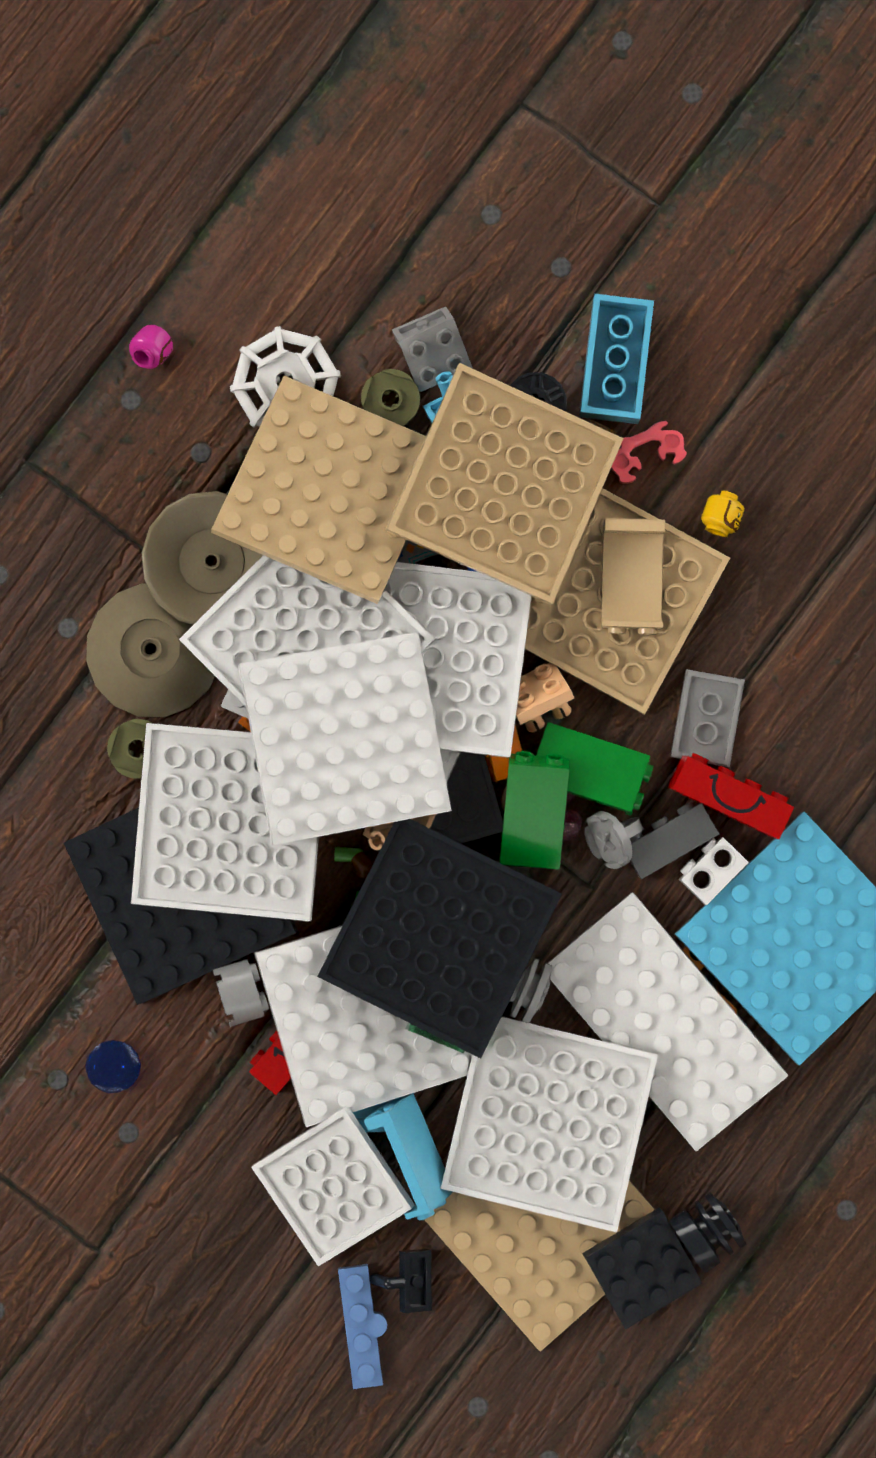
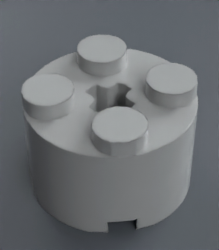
[213,959,269,1027]

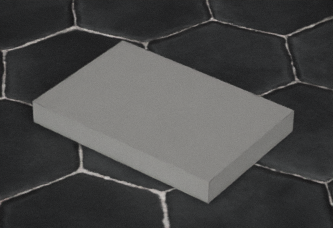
[670,669,745,767]

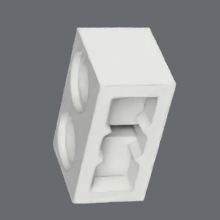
[679,837,749,905]

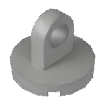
[585,811,643,869]

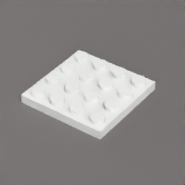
[251,1106,415,1266]

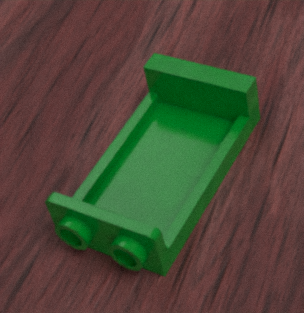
[536,722,654,816]
[500,751,569,869]

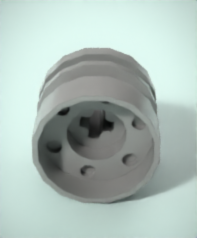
[510,958,552,1024]

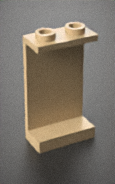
[601,518,665,635]

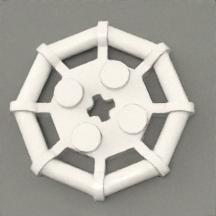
[230,326,341,428]

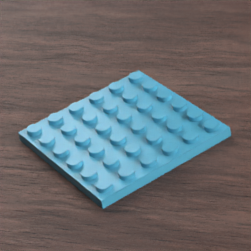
[675,812,876,1065]

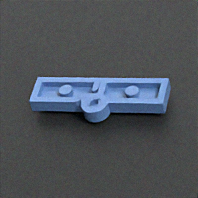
[338,1264,387,1389]

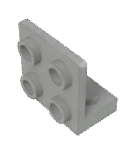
[392,306,472,392]

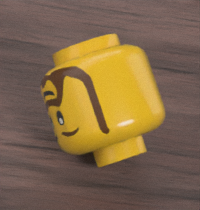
[701,491,744,537]

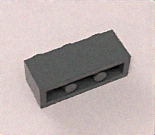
[630,801,719,879]

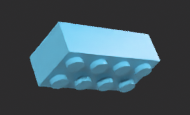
[579,294,654,424]

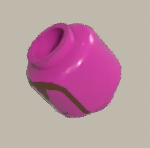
[129,325,173,369]

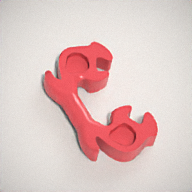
[611,421,687,484]

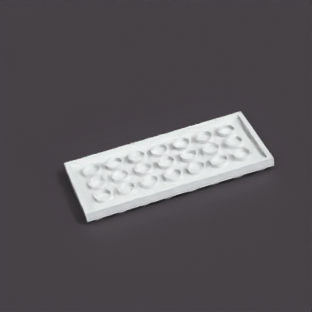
[542,892,788,1151]

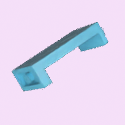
[364,1093,453,1220]

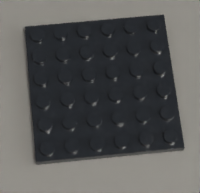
[64,807,298,1005]
[317,819,562,1059]

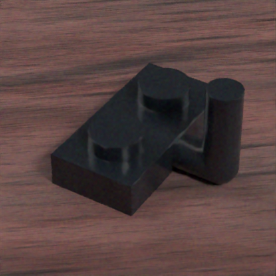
[370,1249,432,1313]

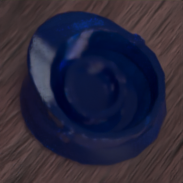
[85,1040,141,1093]

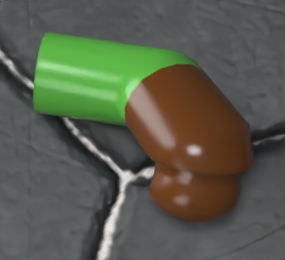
[334,847,373,879]

